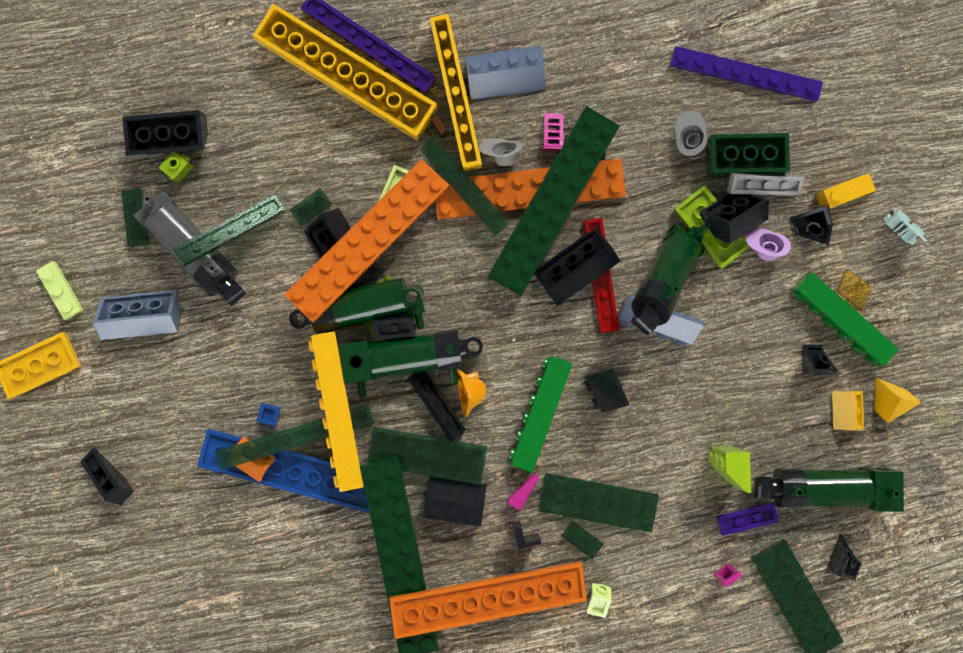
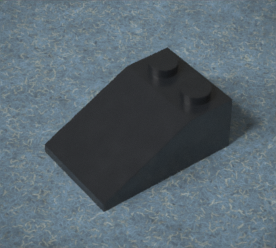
[583,367,630,412]

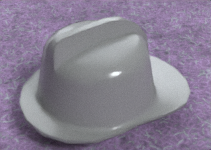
[675,111,707,156]
[479,138,523,166]

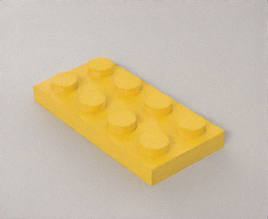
[0,332,82,399]

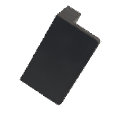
[373,315,417,340]
[513,521,541,549]

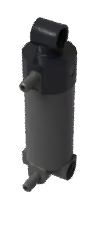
[133,191,247,306]

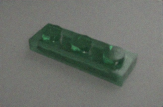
[121,188,149,248]

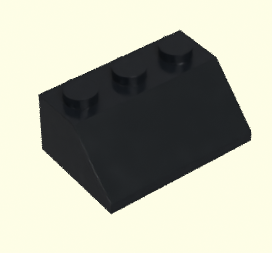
[700,193,769,244]
[423,476,487,526]

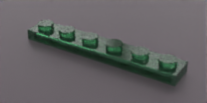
[420,137,510,236]
[173,194,286,267]

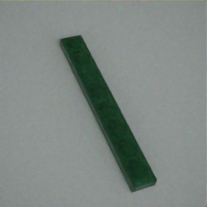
[215,404,374,470]

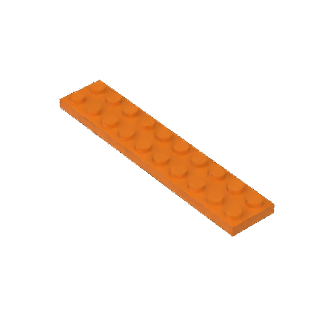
[284,159,449,323]
[435,159,626,220]
[389,561,587,639]

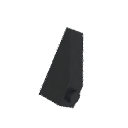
[80,448,134,505]

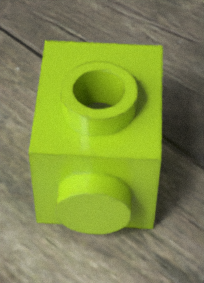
[159,152,194,183]

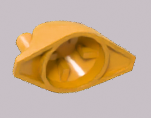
[457,369,486,417]

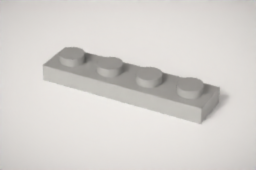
[727,173,804,195]

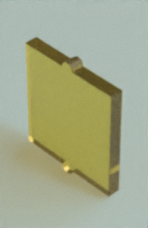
[836,269,872,311]

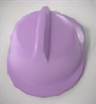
[745,227,791,261]

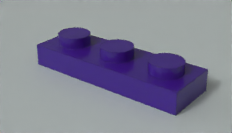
[716,502,779,536]

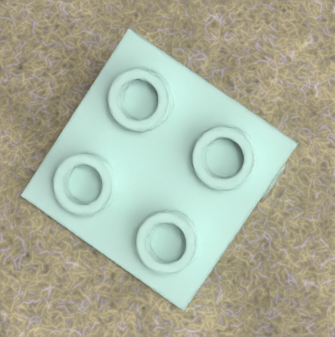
[883,208,927,245]

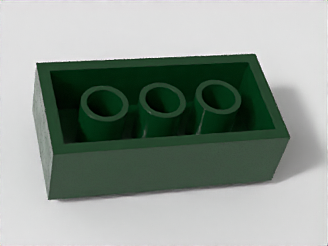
[706,133,790,177]

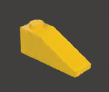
[815,173,876,209]

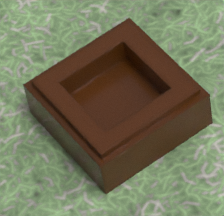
[431,115,447,138]

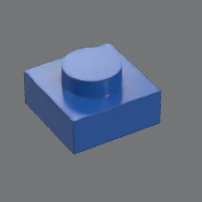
[257,403,282,426]

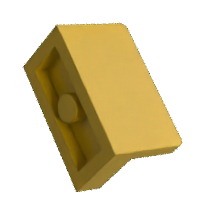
[832,391,864,430]

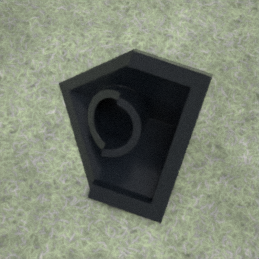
[790,205,833,246]
[803,344,840,375]
[827,533,862,581]

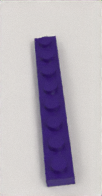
[301,0,436,95]
[670,46,823,102]

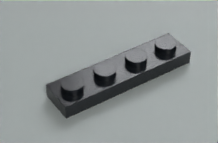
[407,372,466,442]

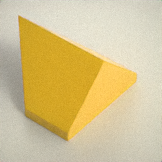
[874,377,920,423]

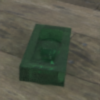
[290,188,332,226]
[561,520,604,560]

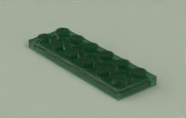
[368,426,487,485]
[538,472,659,533]
[750,539,844,653]

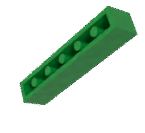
[791,272,899,367]
[508,356,573,473]

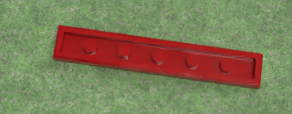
[583,218,619,334]

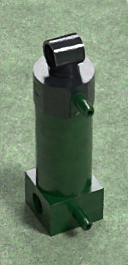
[339,329,483,397]
[754,467,904,512]

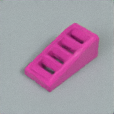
[543,113,564,152]
[507,473,539,510]
[714,564,742,587]

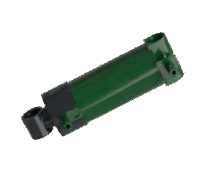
[631,223,709,335]
[289,278,425,334]

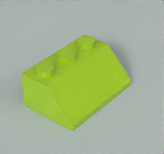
[708,446,751,493]

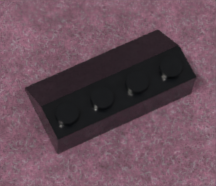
[122,110,208,156]
[304,208,378,289]
[534,227,620,306]

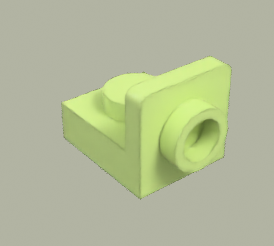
[586,583,612,618]

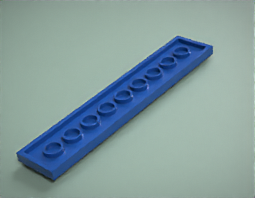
[197,428,369,513]

